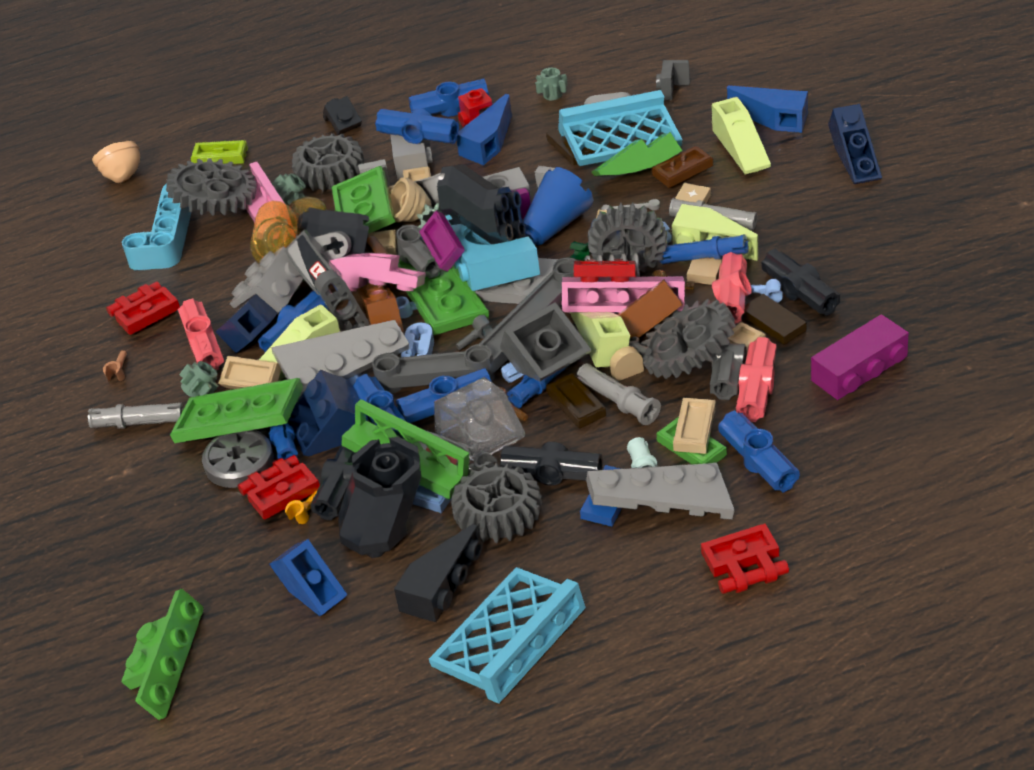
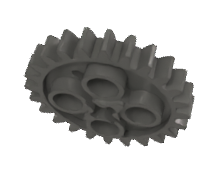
[166,158,257,216]
[640,299,736,379]

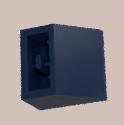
[289,369,368,457]

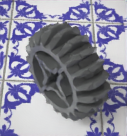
[292,133,364,192]
[588,203,667,273]
[451,462,542,544]

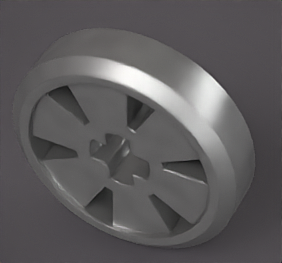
[202,430,274,488]

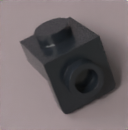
[323,96,362,135]

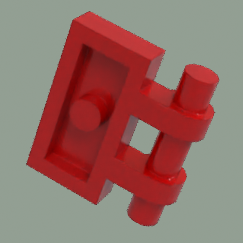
[574,259,635,282]
[106,281,180,335]
[238,455,320,520]
[701,523,789,594]

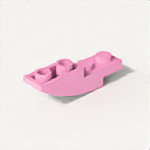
[329,253,426,291]

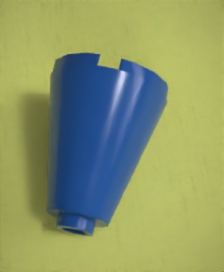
[522,167,594,245]

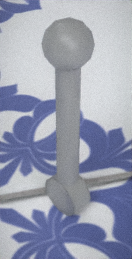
[601,199,660,210]

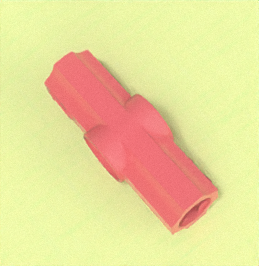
[712,252,752,324]
[178,298,224,370]
[736,337,777,422]

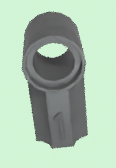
[397,225,441,279]
[710,343,746,400]

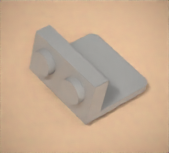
[229,246,303,312]

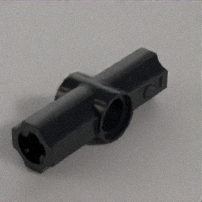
[761,249,840,316]
[500,442,603,486]
[310,444,356,521]

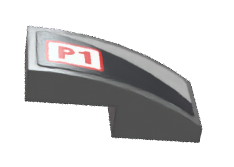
[284,230,341,295]

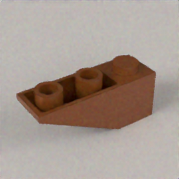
[357,281,404,332]

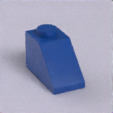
[269,539,347,616]

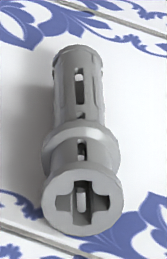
[577,363,661,425]

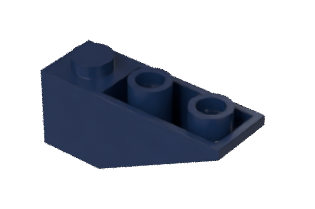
[828,104,882,184]
[215,294,291,353]

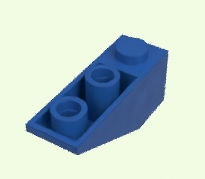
[727,85,808,133]
[457,94,512,165]

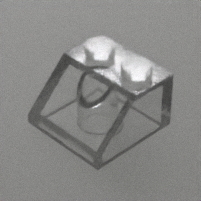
[434,377,525,462]

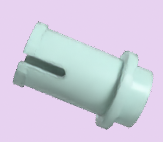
[627,437,658,468]

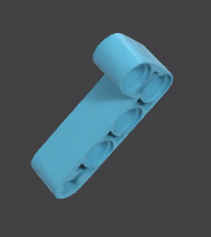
[122,184,191,270]

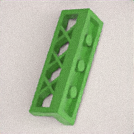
[342,399,469,500]

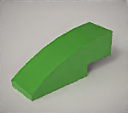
[592,132,683,176]

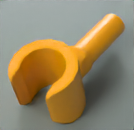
[285,491,317,524]

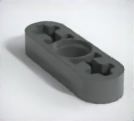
[315,270,369,331]

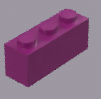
[811,314,909,400]

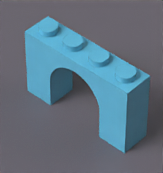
[445,215,540,291]

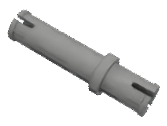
[669,198,757,231]
[88,402,184,429]

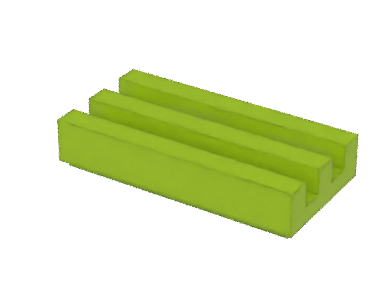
[191,140,248,164]

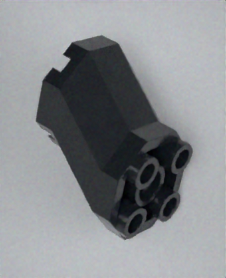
[437,164,526,244]
[296,207,369,256]
[338,437,422,558]

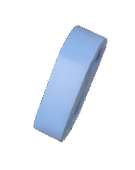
[401,322,434,357]

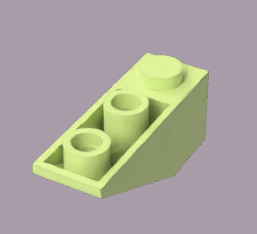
[712,97,771,174]
[672,204,758,260]
[259,305,340,381]
[570,312,630,367]

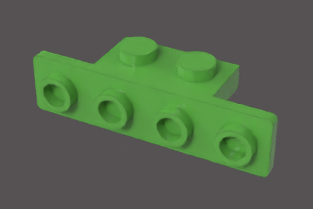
[121,589,204,720]

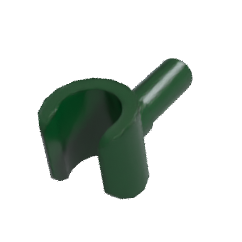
[570,241,590,261]

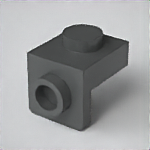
[656,60,690,100]

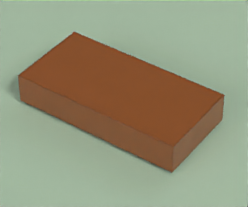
[617,279,683,338]

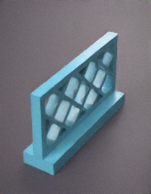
[558,90,683,166]
[429,567,586,704]

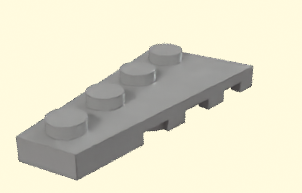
[271,320,409,399]
[586,463,734,519]

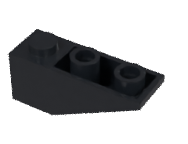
[394,524,483,622]

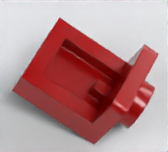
[458,88,493,127]

